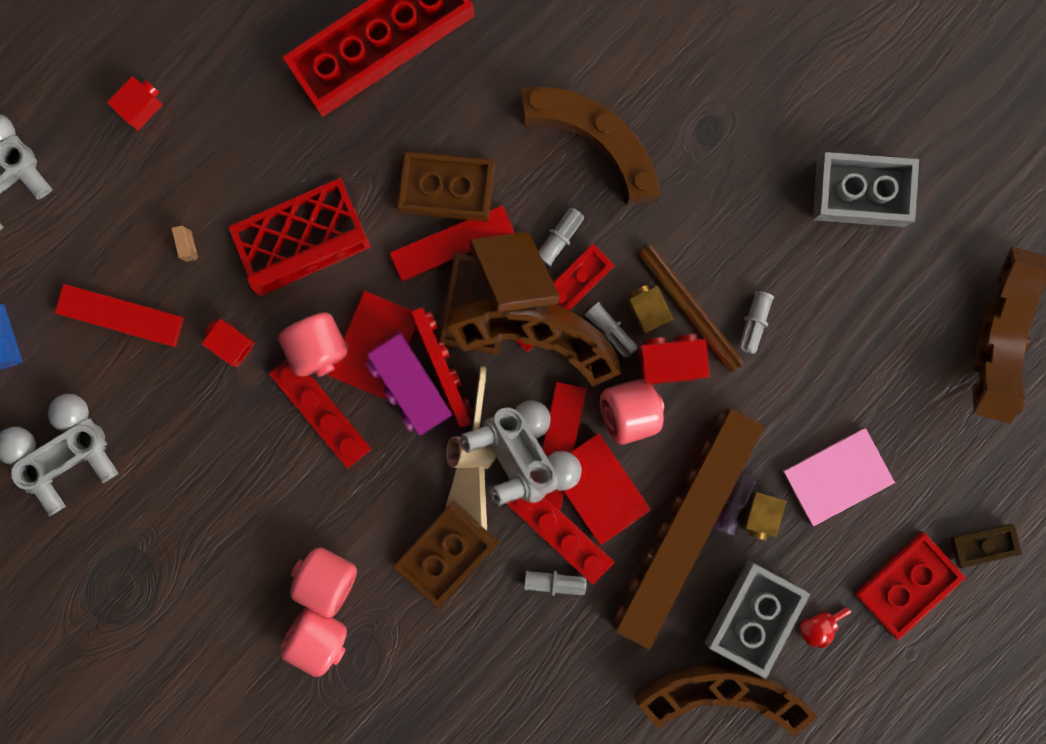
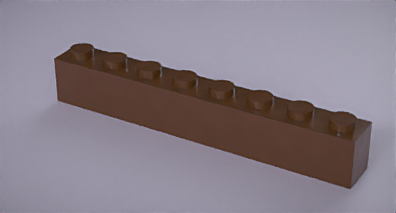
[612,409,765,650]

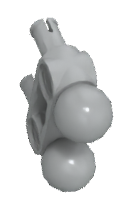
[0,114,52,231]
[0,394,119,517]
[460,400,582,506]

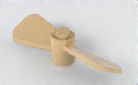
[445,366,496,530]

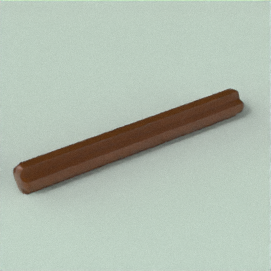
[639,245,744,372]

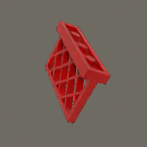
[229,178,371,296]

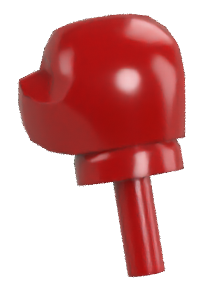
[800,607,851,649]

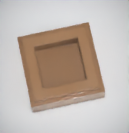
[172,226,198,262]

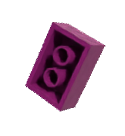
[366,331,452,435]

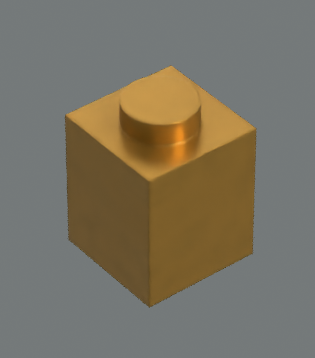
[627,284,674,335]
[741,491,787,540]

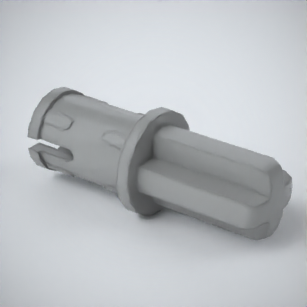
[538,208,584,267]
[739,291,774,353]
[584,302,637,359]
[524,570,587,596]

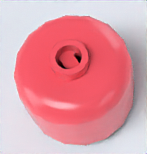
[278,312,348,377]
[600,378,664,445]
[290,547,357,618]
[279,607,347,677]

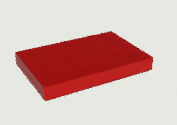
[328,291,416,400]
[563,433,651,545]
[853,531,966,641]

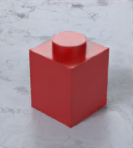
[107,76,163,130]
[202,319,256,367]

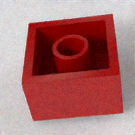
[637,334,710,384]

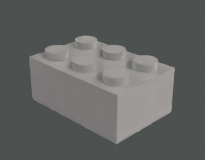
[813,152,919,227]
[705,560,810,678]

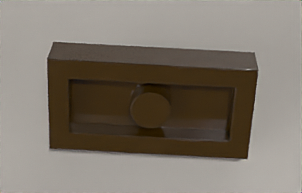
[950,523,1022,568]

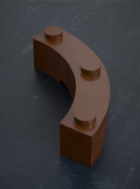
[521,87,661,205]
[972,246,1046,424]
[448,298,620,387]
[635,665,818,737]

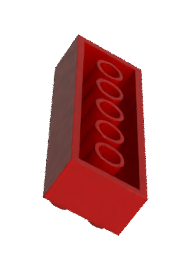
[283,0,474,117]

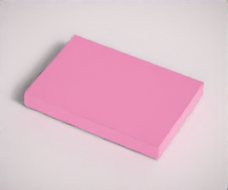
[782,428,895,526]

